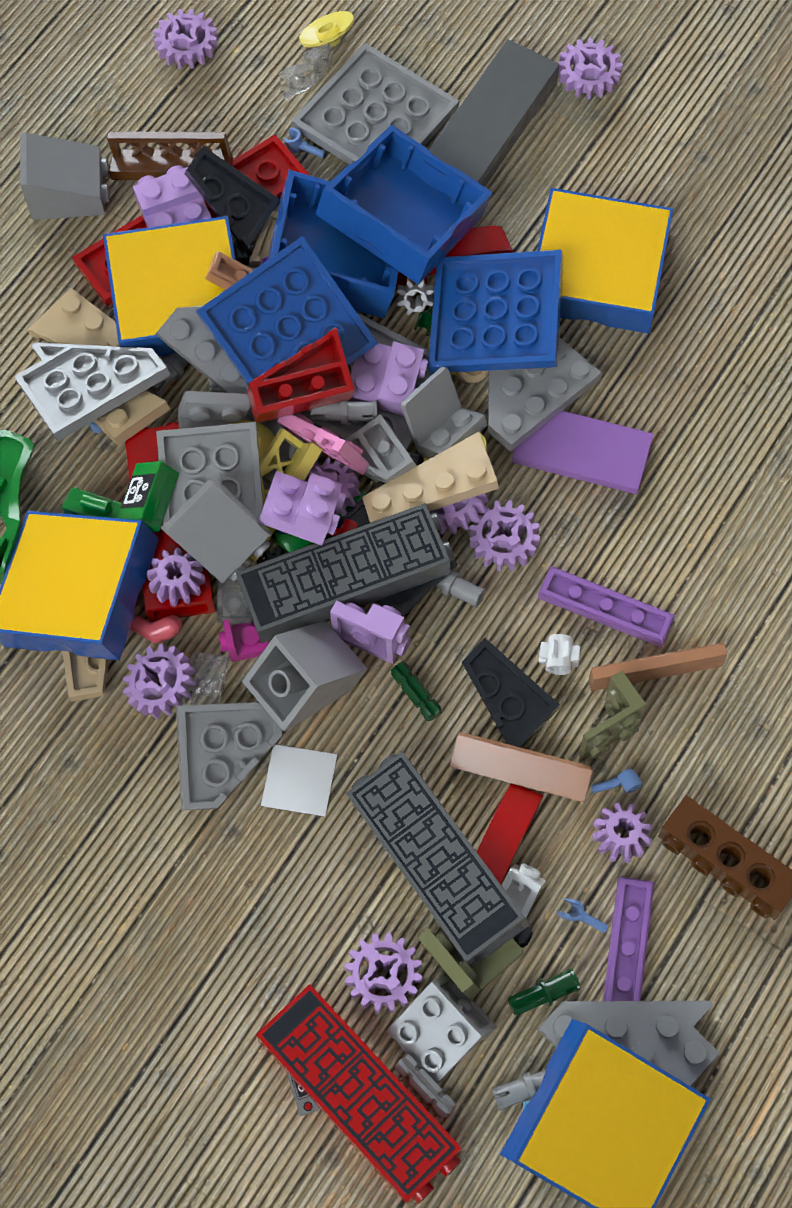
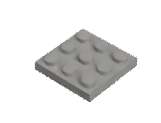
[156,422,264,525]

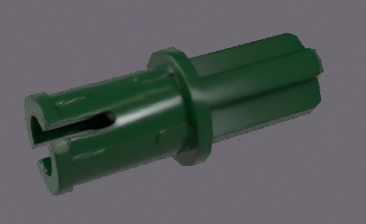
[508,968,580,1015]

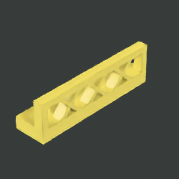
[245,429,322,562]

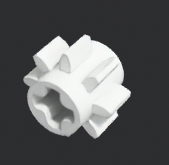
[397,277,434,315]
[539,634,581,675]

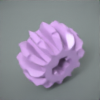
[147,547,205,607]
[592,802,653,863]

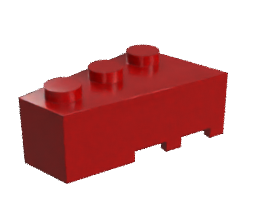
[247,327,355,423]

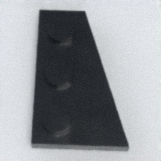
[184,146,280,251]
[462,638,560,748]

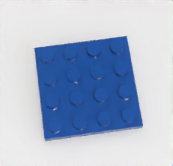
[196,236,378,385]
[428,250,563,373]

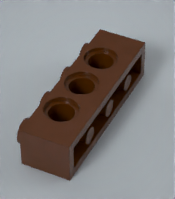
[658,795,792,920]

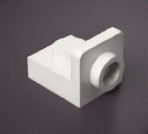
[502,864,546,918]

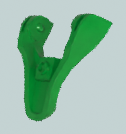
[0,430,34,584]

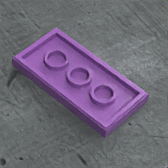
[512,411,654,494]

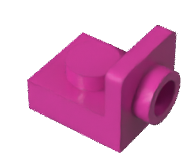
[218,619,269,662]

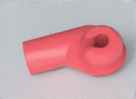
[130,615,182,643]

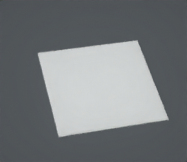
[261,744,337,816]

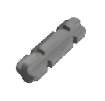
[395,1054,456,1119]

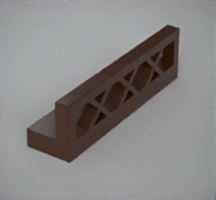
[107,132,233,180]

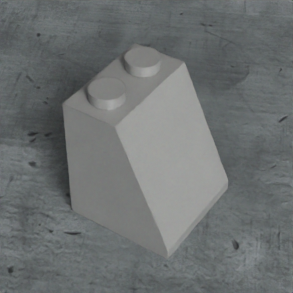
[20,133,110,220]
[161,476,272,583]
[242,620,368,731]

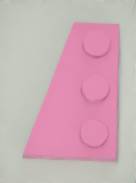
[277,413,370,475]

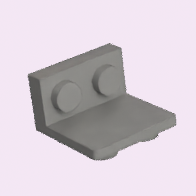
[400,367,488,458]
[178,391,251,429]
[387,974,497,1083]

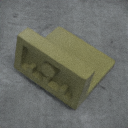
[579,671,646,760]
[417,928,524,1000]

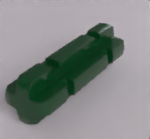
[391,661,442,721]

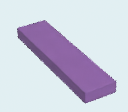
[538,566,675,648]
[603,876,654,1001]

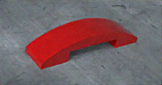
[396,226,513,289]
[477,783,543,885]

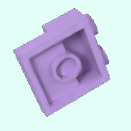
[133,165,211,228]
[347,341,428,416]
[258,471,346,546]
[330,601,411,664]

